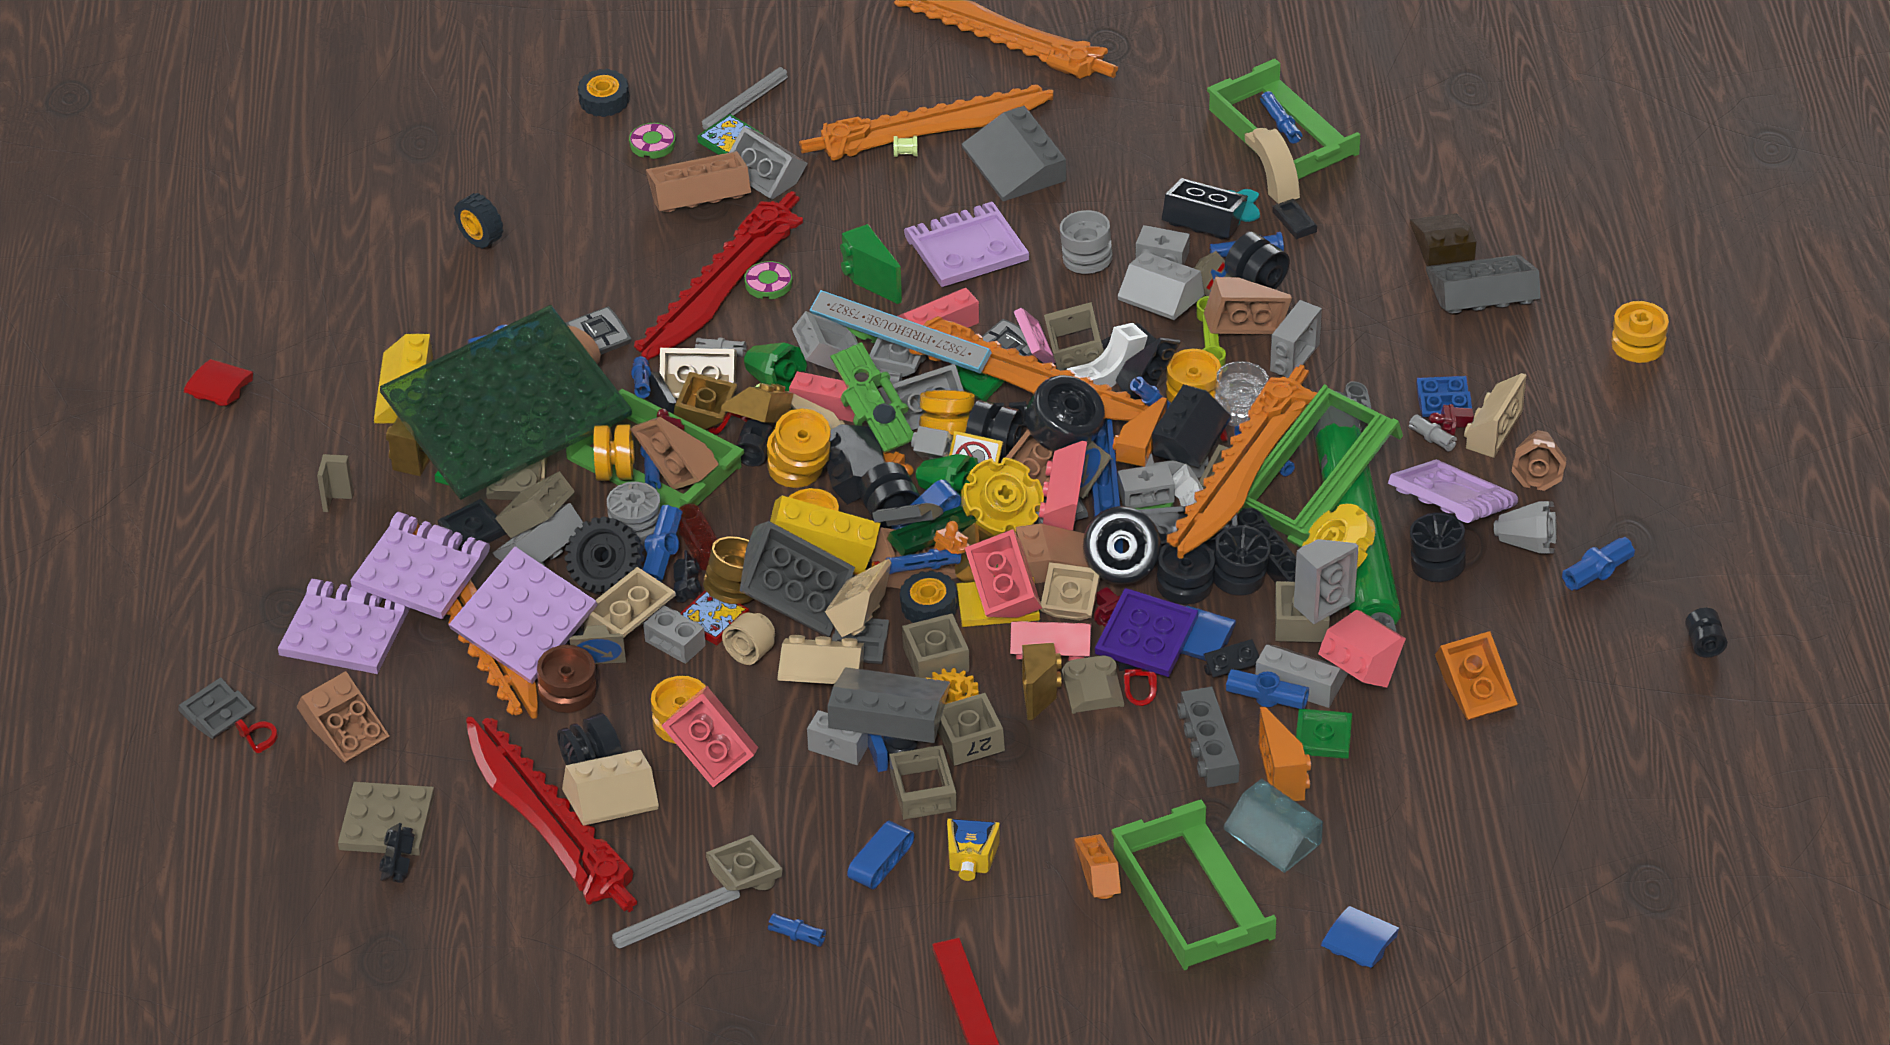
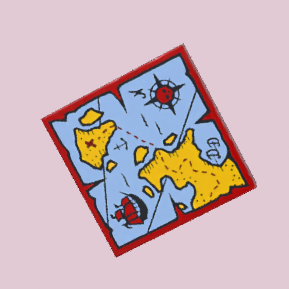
[680,591,749,646]

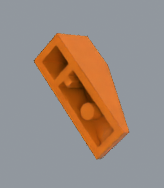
[1113,397,1167,467]
[1074,834,1121,899]

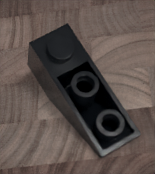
[1115,338,1181,400]

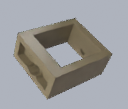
[1044,302,1104,371]
[495,471,575,538]
[889,745,957,820]

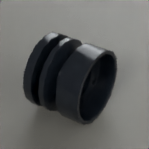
[557,713,623,765]

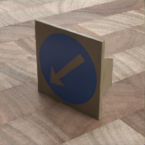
[1079,441,1112,498]
[570,625,626,664]

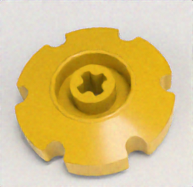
[961,458,1044,536]
[1302,504,1375,568]

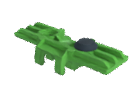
[830,342,914,453]

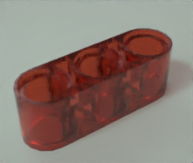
[679,504,718,571]

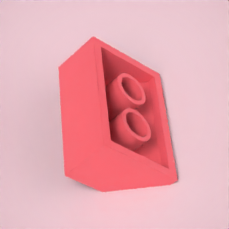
[897,288,979,328]
[789,371,855,422]
[1039,441,1087,531]
[965,529,1042,617]
[1318,610,1406,688]
[1010,621,1092,661]
[661,686,758,787]

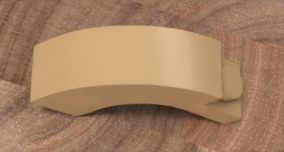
[1245,128,1300,204]

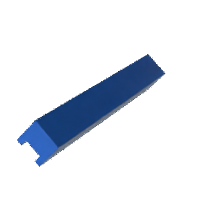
[1091,418,1123,553]

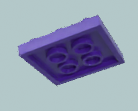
[1095,588,1198,677]

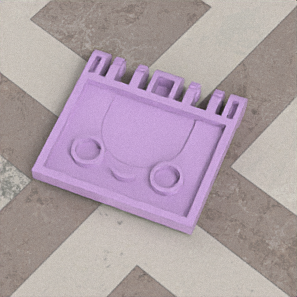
[904,202,1029,287]
[1388,459,1518,523]
[351,512,490,619]
[278,579,410,674]

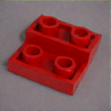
[184,359,253,406]

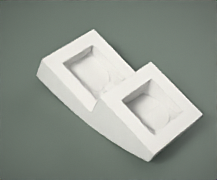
[1172,464,1203,506]

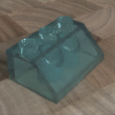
[1224,778,1323,873]

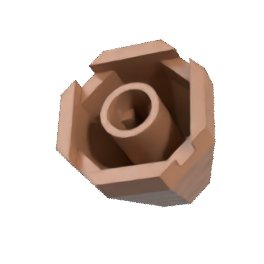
[1511,430,1566,491]

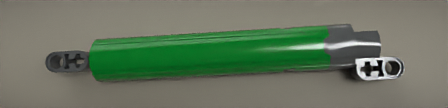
[1312,381,1401,633]

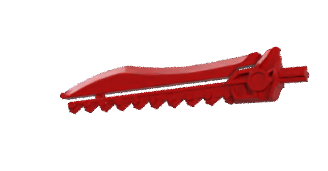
[634,191,803,360]
[466,716,637,912]

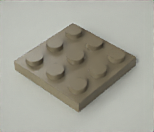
[338,782,435,855]

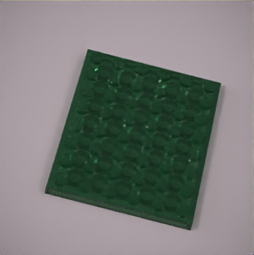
[380,305,632,500]

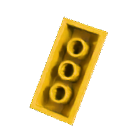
[374,334,433,423]
[770,495,880,575]

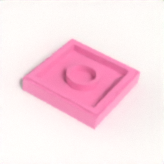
[1014,308,1056,364]

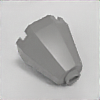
[1494,501,1556,553]

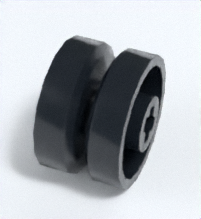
[1156,540,1215,604]

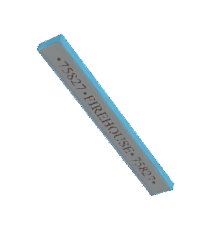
[810,290,992,374]

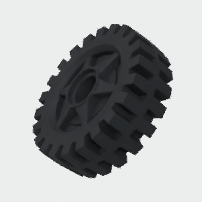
[565,517,644,595]

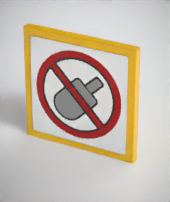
[949,431,1003,463]

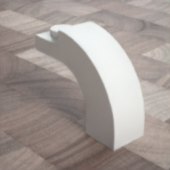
[1066,323,1148,387]

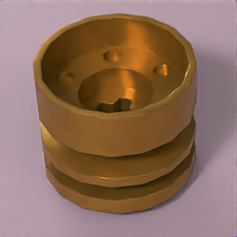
[703,537,754,604]

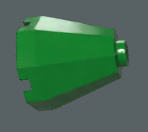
[744,342,807,391]
[916,454,979,505]

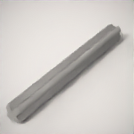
[702,67,788,130]
[612,887,740,949]

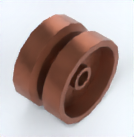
[537,645,596,713]

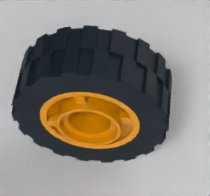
[578,69,630,117]
[454,193,504,248]
[900,570,958,623]

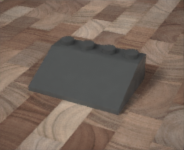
[962,106,1066,201]
[1426,255,1541,313]
[740,521,855,637]
[828,667,950,743]

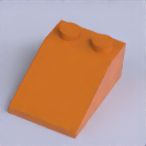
[1435,631,1518,721]
[1258,707,1311,804]

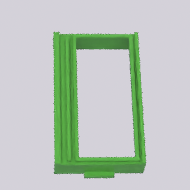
[1207,59,1360,180]
[1238,384,1403,548]
[565,389,744,520]
[1112,799,1276,970]

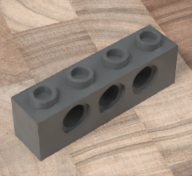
[1177,687,1240,788]

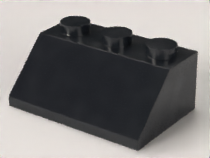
[1162,178,1248,238]
[1152,384,1231,468]
[826,424,886,505]

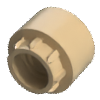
[722,613,775,665]

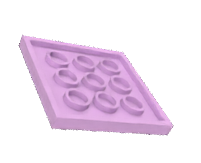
[449,547,597,684]

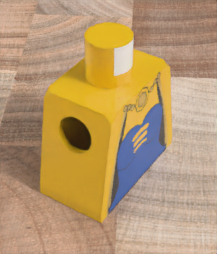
[947,819,1000,881]

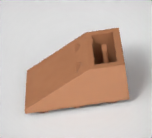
[297,671,390,763]

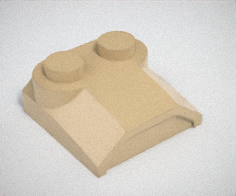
[1040,562,1100,621]

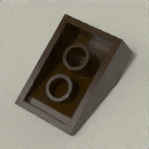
[1410,213,1477,266]

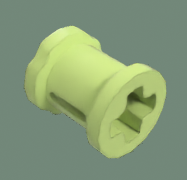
[894,136,917,157]

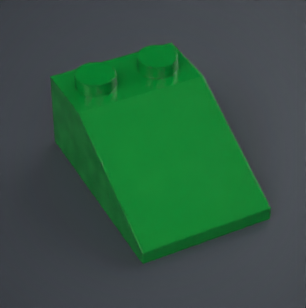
[840,224,902,304]

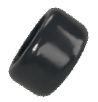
[1025,375,1105,452]
[1083,506,1161,585]

